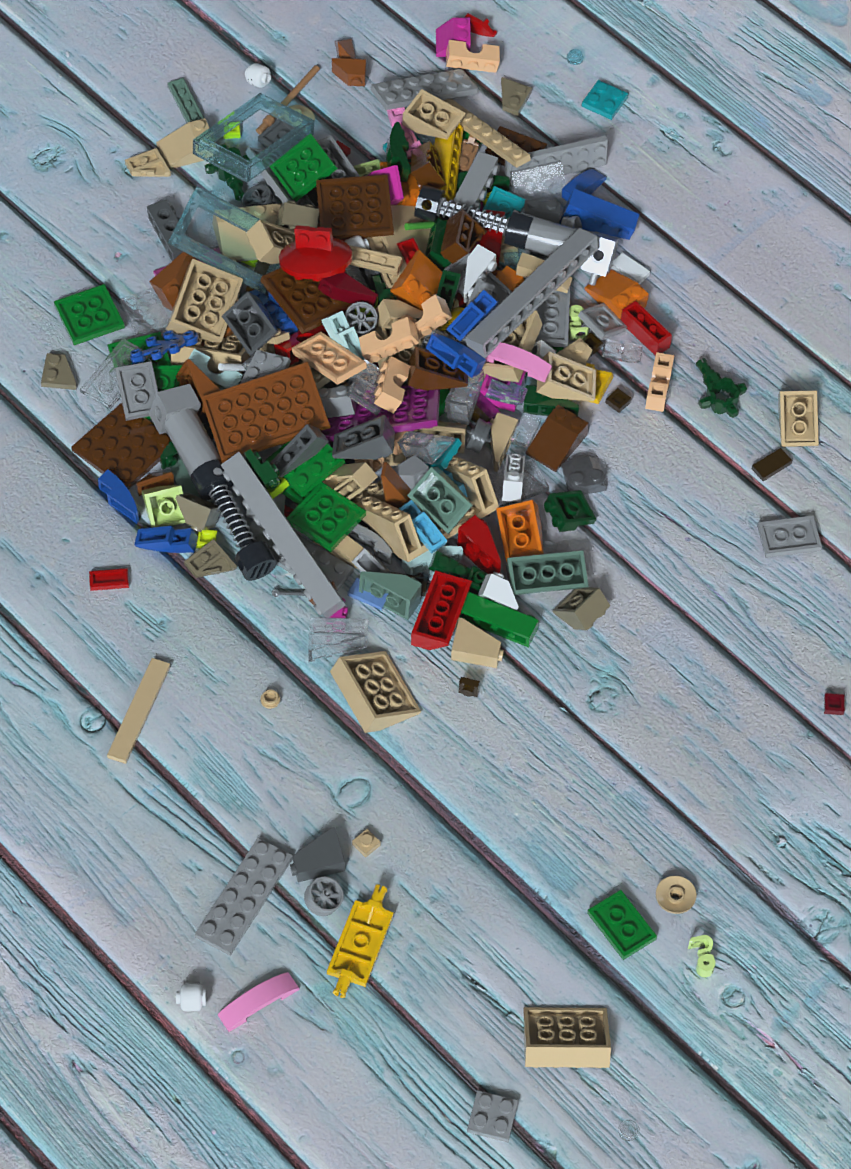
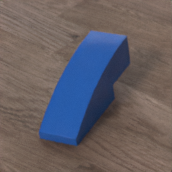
[561,169,607,201]
[446,290,498,342]
[426,333,486,378]
[98,469,139,524]
[134,526,198,553]

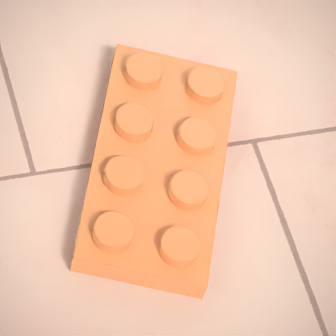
[292,332,367,385]

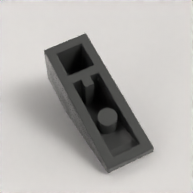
[270,424,329,478]

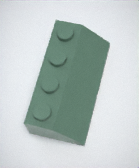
[506,550,589,595]

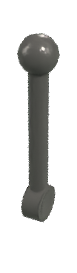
[272,589,306,597]

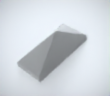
[352,548,391,574]

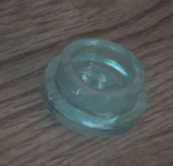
[566,49,584,65]

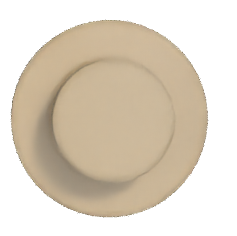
[260,689,280,709]

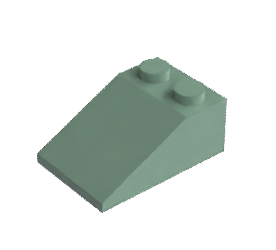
[407,467,473,534]
[359,571,422,620]

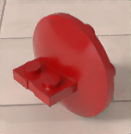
[279,225,353,282]

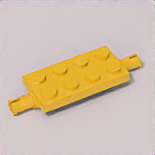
[327,884,394,998]

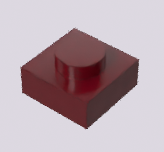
[824,693,845,715]

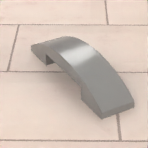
[347,524,392,565]

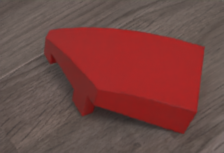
[464,13,497,37]

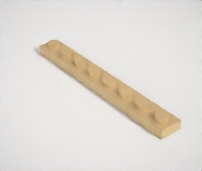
[444,99,531,168]

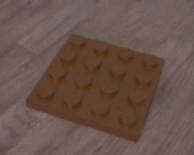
[316,174,394,240]
[260,268,355,334]
[71,403,171,490]

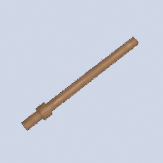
[256,65,320,134]

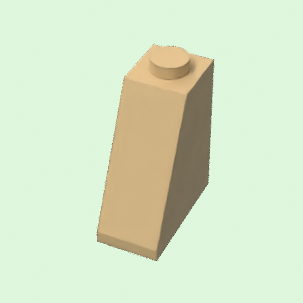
[451,618,504,668]

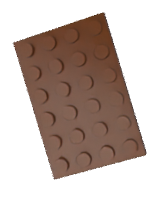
[201,362,330,463]

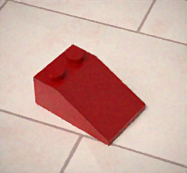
[457,515,501,574]

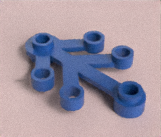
[130,330,199,364]

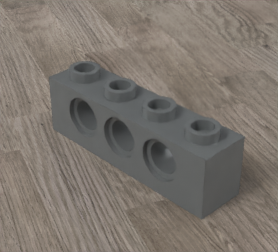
[147,200,196,261]

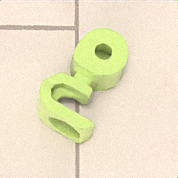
[568,305,589,341]
[688,935,715,977]

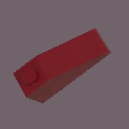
[318,272,378,307]

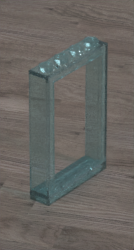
[193,93,314,183]
[168,186,280,294]

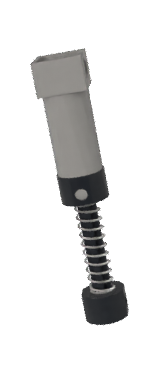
[414,184,620,286]
[149,384,277,581]

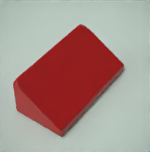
[397,238,420,265]

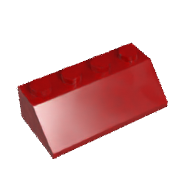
[411,571,472,650]

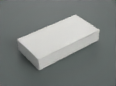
[612,253,650,285]

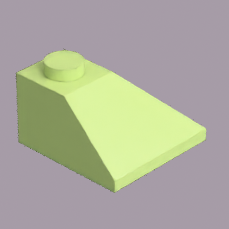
[142,485,186,528]

